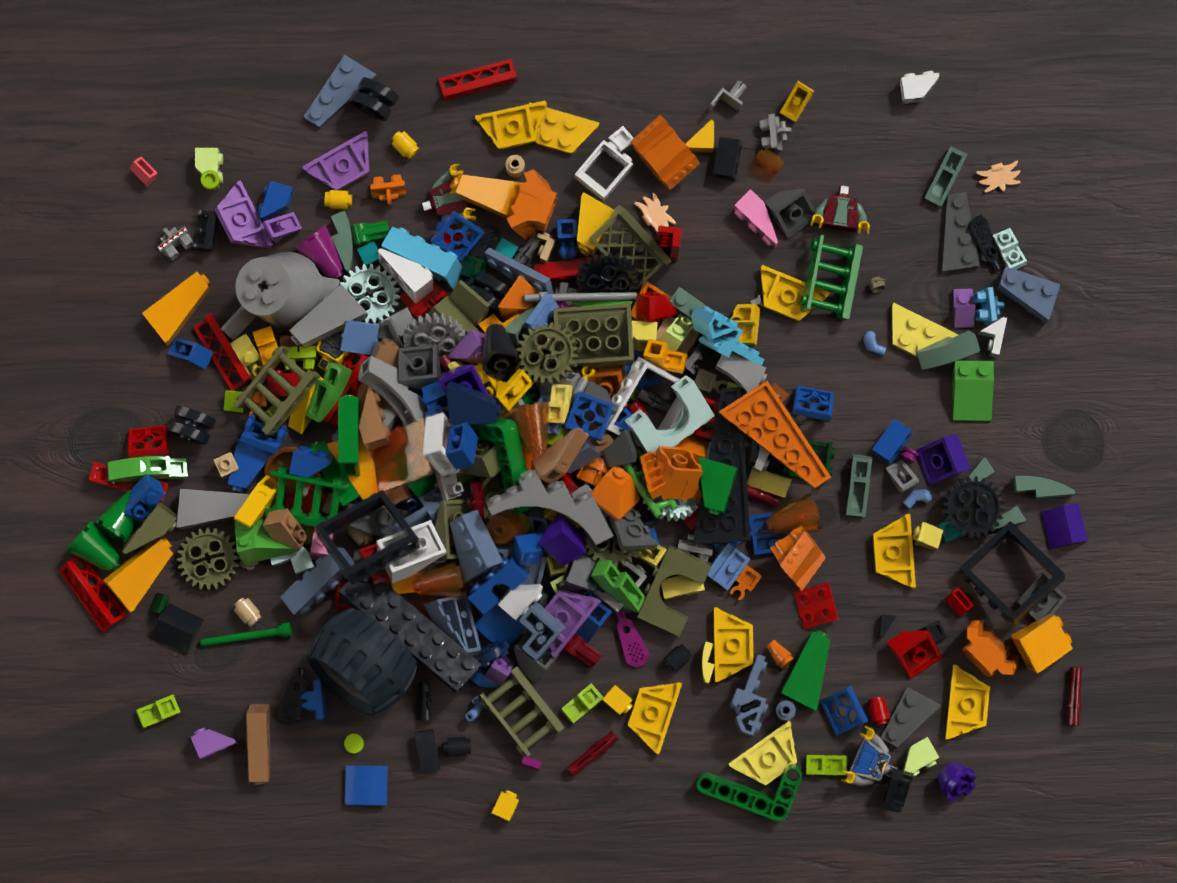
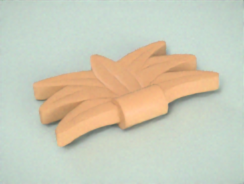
[976,161,1021,193]
[634,193,675,233]

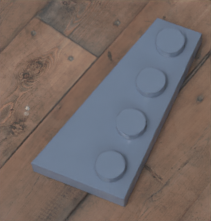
[304,55,377,128]
[485,247,554,294]

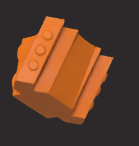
[630,115,700,190]
[507,169,558,241]
[640,446,703,503]
[770,526,826,591]
[962,620,1019,677]

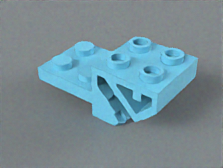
[691,306,765,366]

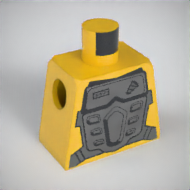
[316,330,350,371]

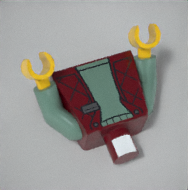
[422,164,476,224]
[810,186,870,234]

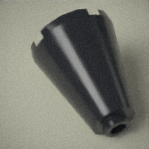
[482,324,521,378]

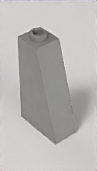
[289,285,368,348]
[176,489,250,529]

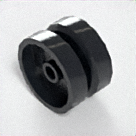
[350,77,399,121]
[469,271,510,316]
[167,405,216,445]

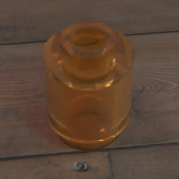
[755,148,784,175]

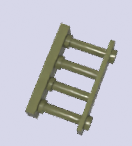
[234,346,321,435]
[479,666,565,756]

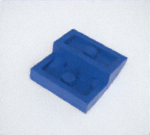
[749,510,791,555]
[475,598,527,645]
[345,766,388,805]

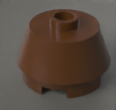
[485,509,522,546]

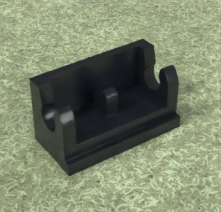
[713,137,743,181]
[192,210,218,252]
[684,336,716,378]
[882,768,914,813]

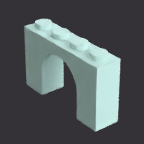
[624,375,715,454]

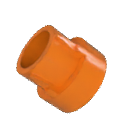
[576,457,612,487]

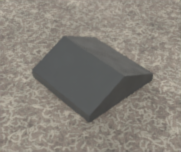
[1017,573,1067,621]

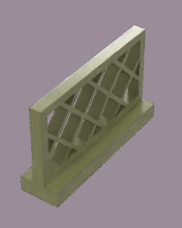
[589,204,672,290]

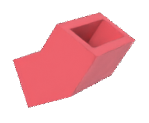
[130,157,157,187]

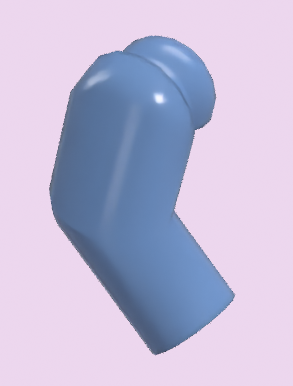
[863,331,886,356]
[903,489,932,509]

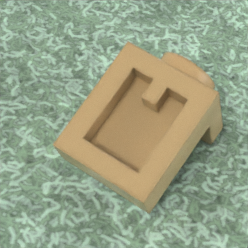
[536,232,555,263]
[214,452,239,480]

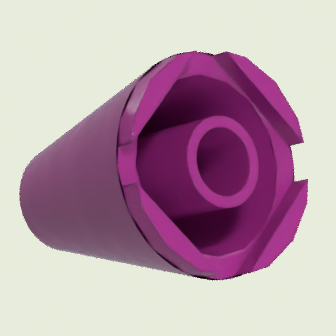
[295,225,344,279]

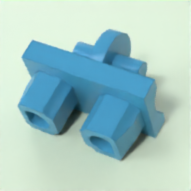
[972,287,1005,325]

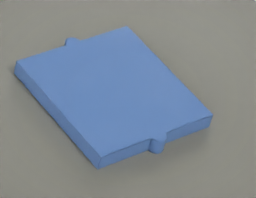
[340,320,379,355]

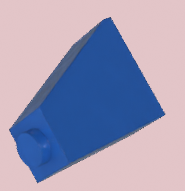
[228,439,273,492]

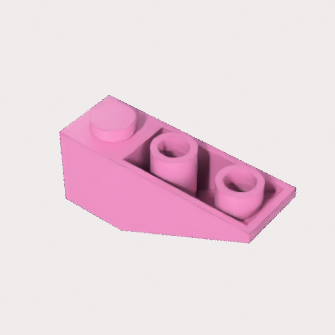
[734,189,778,248]

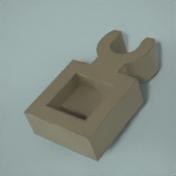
[693,368,728,394]

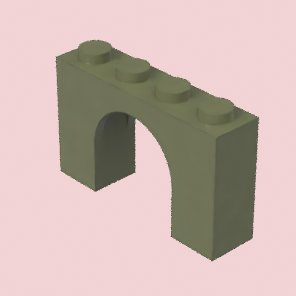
[638,545,712,637]

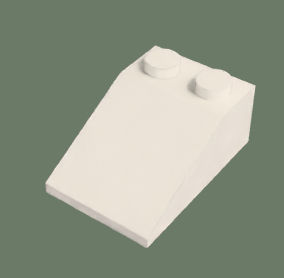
[378,248,433,304]
[377,520,446,583]

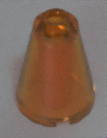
[511,402,549,457]
[766,493,822,534]
[412,559,467,597]

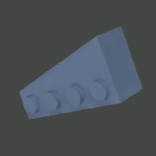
[280,547,356,616]

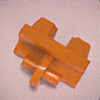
[370,174,406,206]

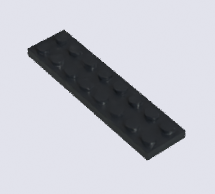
[338,576,482,693]

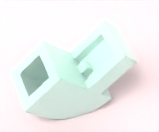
[270,546,315,575]

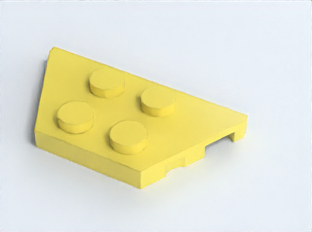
[892,303,958,357]
[728,721,797,786]

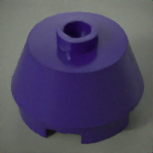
[938,762,977,801]

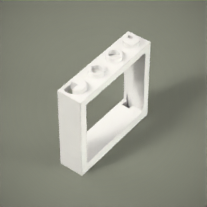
[600,357,682,447]

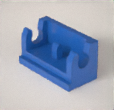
[872,419,912,465]

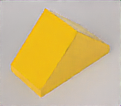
[686,119,714,152]

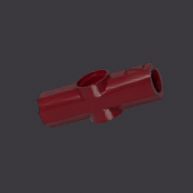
[563,633,602,669]

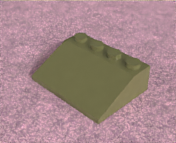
[553,303,635,370]

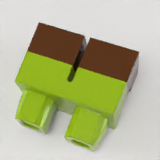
[280,335,318,371]

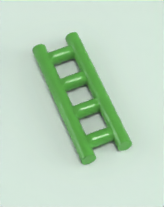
[621,445,678,519]

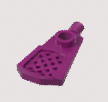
[616,611,650,668]

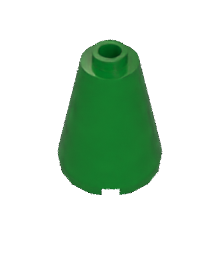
[94,490,137,545]
[66,521,121,572]

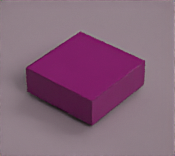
[521,756,542,770]

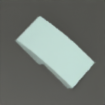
[993,228,1027,270]

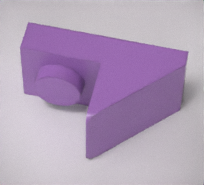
[263,212,302,243]
[953,289,975,328]
[485,656,515,686]

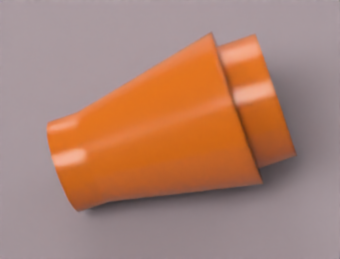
[767,640,794,669]

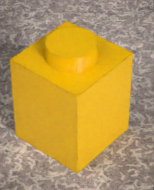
[602,685,632,715]
[492,790,519,821]

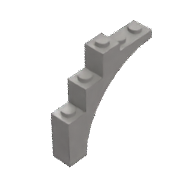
[715,352,779,473]
[358,356,433,476]
[486,470,613,545]

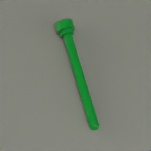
[199,622,292,646]

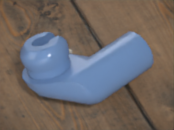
[465,695,484,722]

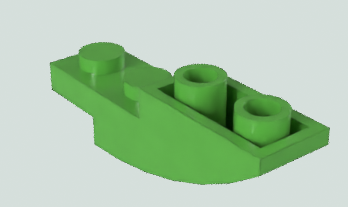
[107,456,188,482]

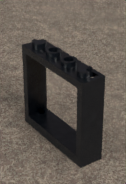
[315,490,420,585]
[960,521,1066,626]

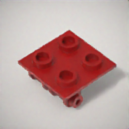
[400,278,448,319]
[794,582,839,629]

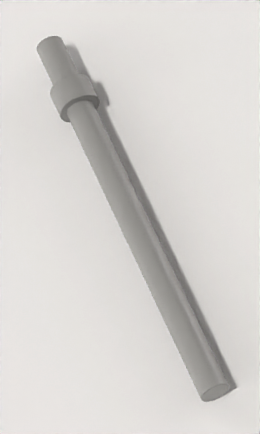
[524,292,637,302]

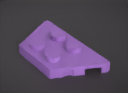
[302,131,370,190]
[214,180,273,248]
[545,590,601,658]

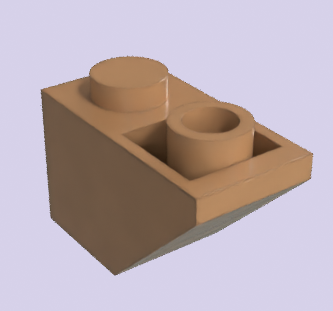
[262,508,307,550]

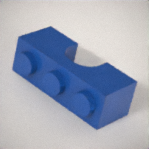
[468,556,528,615]

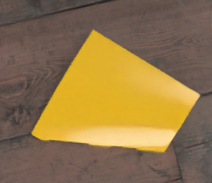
[730,304,760,345]

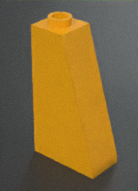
[450,175,522,219]
[142,272,211,346]
[327,433,382,500]
[103,537,173,612]

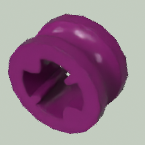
[899,447,919,463]

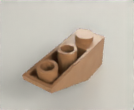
[359,386,391,451]
[532,427,589,484]

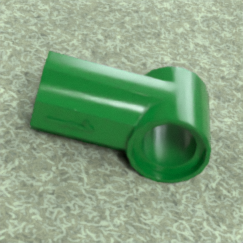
[351,221,389,246]

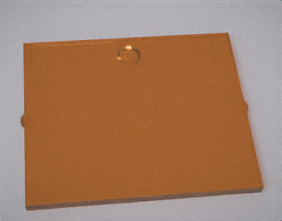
[373,418,433,493]

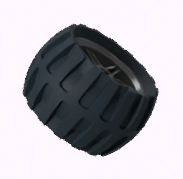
[306,608,417,717]

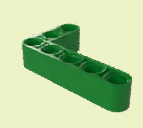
[469,418,534,515]
[697,764,802,821]

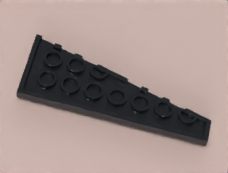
[693,387,751,545]

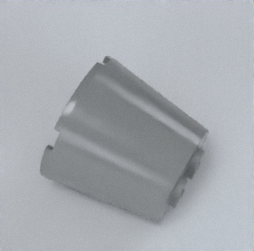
[236,252,324,328]

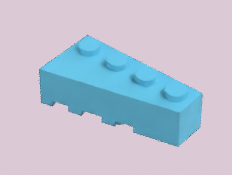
[381,226,462,290]

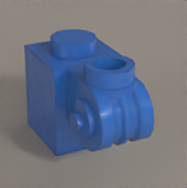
[557,219,578,260]
[422,380,449,418]

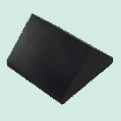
[152,603,204,654]

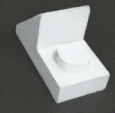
[979,317,1007,358]

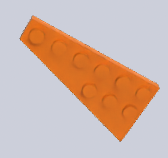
[718,381,831,489]

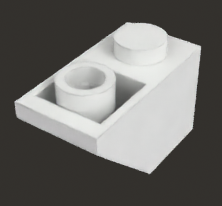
[900,71,939,104]
[498,584,543,620]

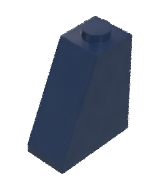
[446,382,502,425]

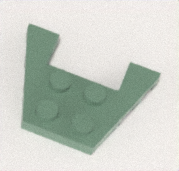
[958,457,1026,536]

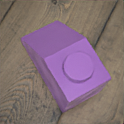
[448,329,485,363]
[191,728,238,759]

